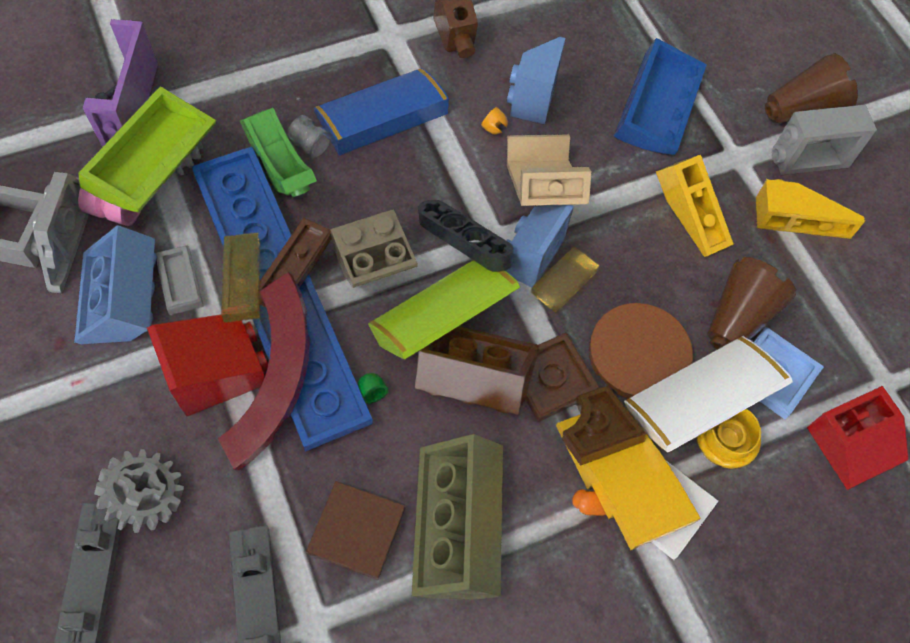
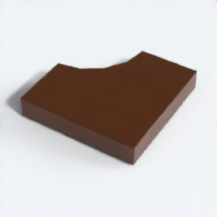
[562,385,646,466]

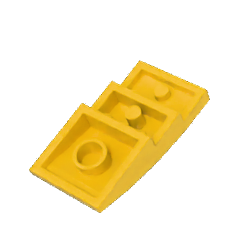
[556,414,701,550]

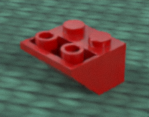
[807,386,909,490]

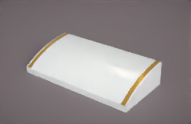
[624,336,793,453]

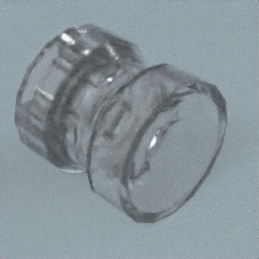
[287,115,331,158]

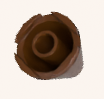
[765,53,858,123]
[707,257,797,350]

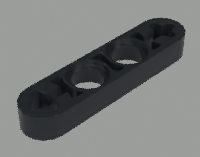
[418,200,514,272]

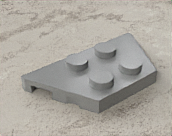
[33,172,89,294]

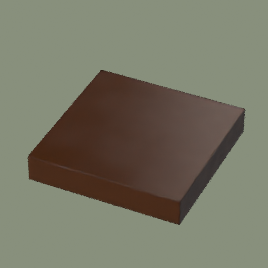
[525,332,600,422]
[306,481,405,580]

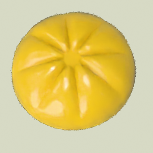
[697,409,761,469]

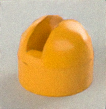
[481,107,508,135]

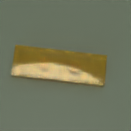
[221,232,260,323]

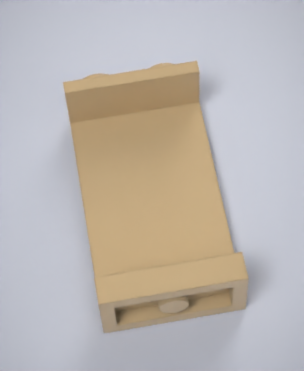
[507,134,592,206]

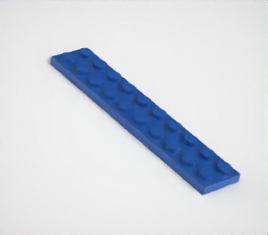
[191,147,373,452]

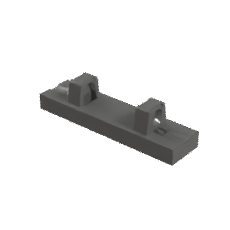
[54,503,121,643]
[229,525,281,643]

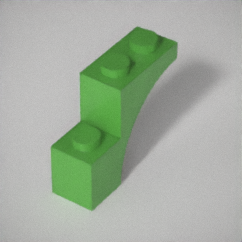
[240,108,317,197]

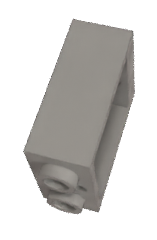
[772,105,877,175]
[0,185,44,268]

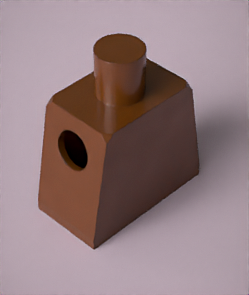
[433,0,478,58]

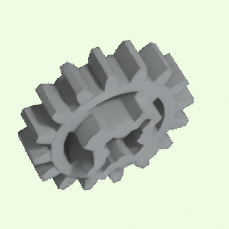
[94,449,184,533]

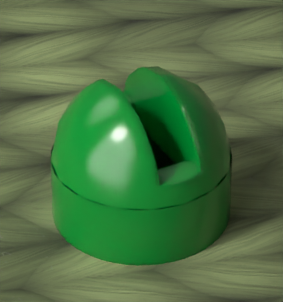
[358,373,388,404]

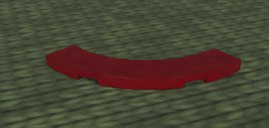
[218,272,310,470]

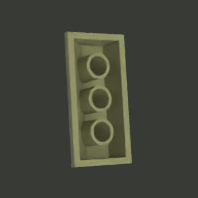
[411,434,503,600]

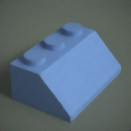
[74,225,157,344]

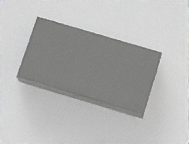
[156,245,204,315]

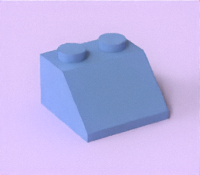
[507,37,566,124]
[505,205,574,289]

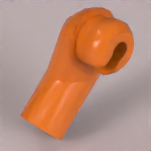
[572,489,606,516]

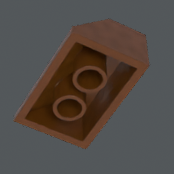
[415,326,540,415]

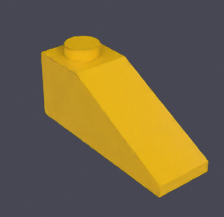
[656,155,733,257]
[756,179,865,239]

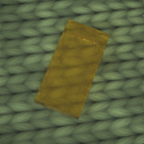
[531,246,599,313]

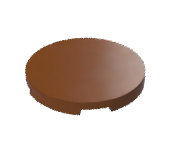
[589,303,693,399]

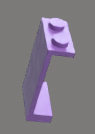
[83,19,158,147]

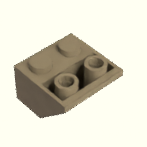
[330,209,418,288]

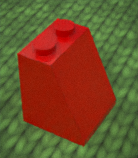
[147,312,268,417]

